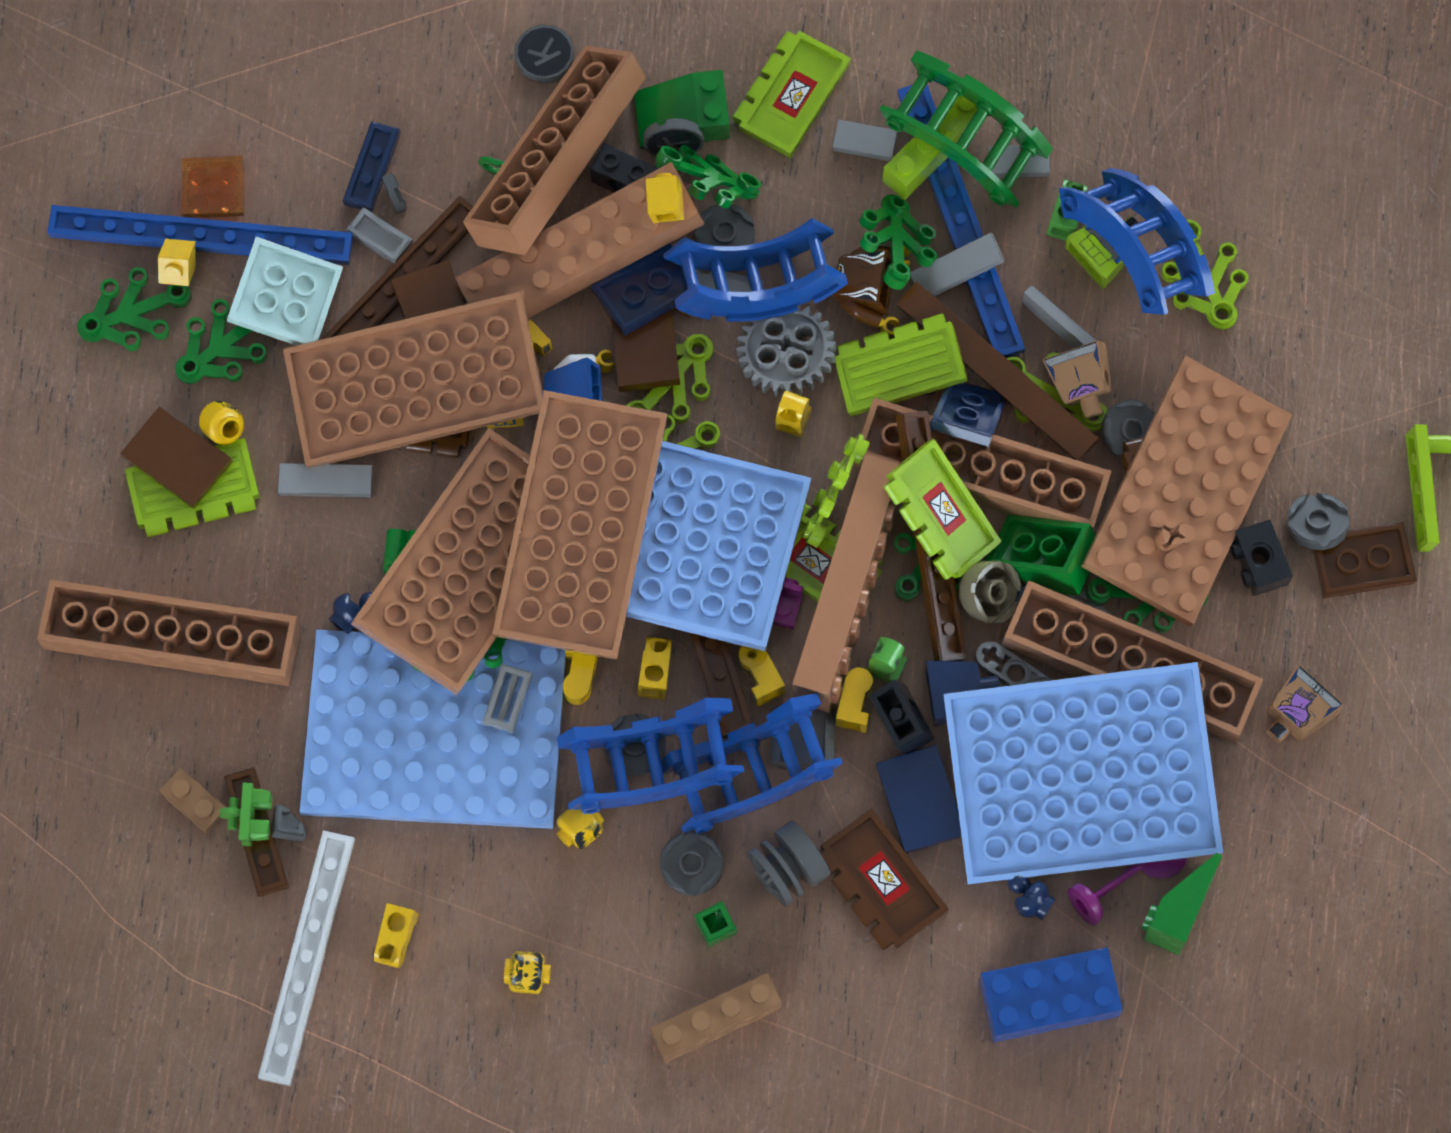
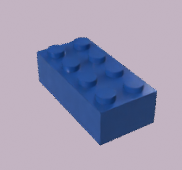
[979,947,1123,1043]

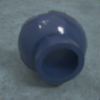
[329,592,373,634]
[1007,875,1055,920]

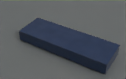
[343,121,401,212]

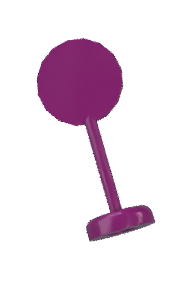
[1068,858,1187,926]

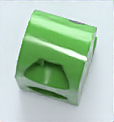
[1046,179,1088,241]
[868,637,908,683]

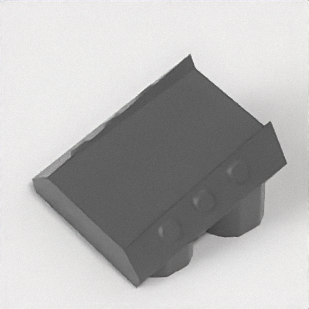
[771,706,835,770]

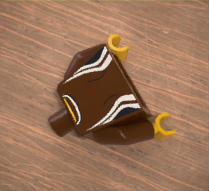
[833,245,910,338]

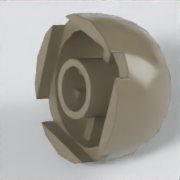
[959,560,1021,623]

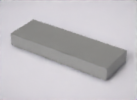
[910,233,1005,296]
[1022,286,1096,349]
[278,463,373,498]

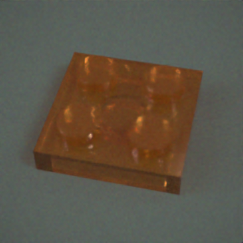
[182,156,244,218]

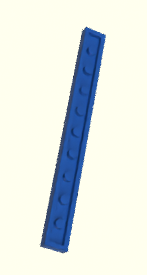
[897,85,1025,358]
[47,205,353,265]

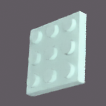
[227,237,343,346]

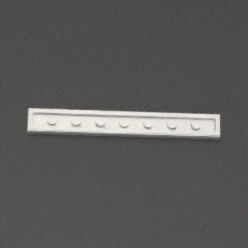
[258,830,355,1086]

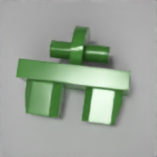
[219,783,272,846]

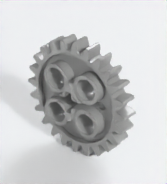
[736,306,836,397]

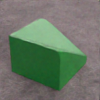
[694,901,737,948]

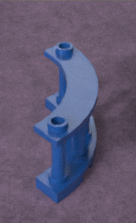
[1059,168,1215,315]
[663,218,848,322]
[661,693,843,834]
[557,698,744,814]

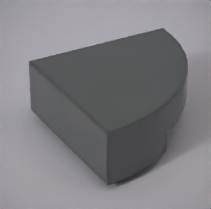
[382,173,407,214]
[272,804,306,842]

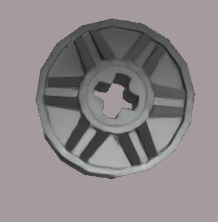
[747,821,831,907]

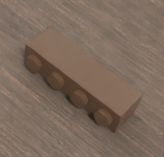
[650,973,782,1063]

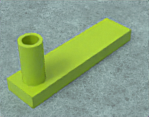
[1405,424,1451,552]

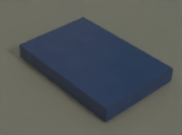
[592,243,687,336]
[930,382,1006,447]
[876,745,962,854]

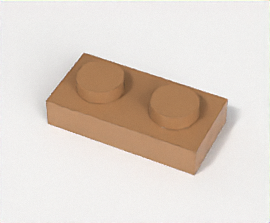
[159,768,226,834]

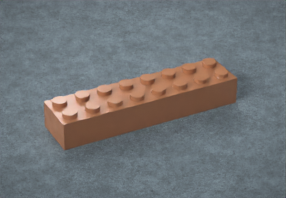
[463,45,646,255]
[456,162,704,319]
[854,398,1112,530]
[792,454,901,713]
[37,579,301,686]
[1002,581,1263,744]

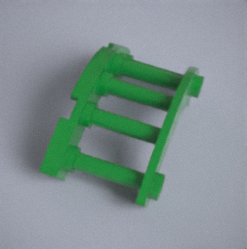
[879,50,1053,208]

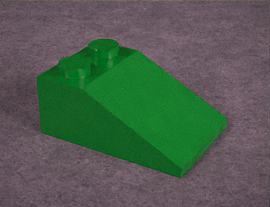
[634,69,730,149]
[986,514,1096,596]
[1141,853,1222,955]

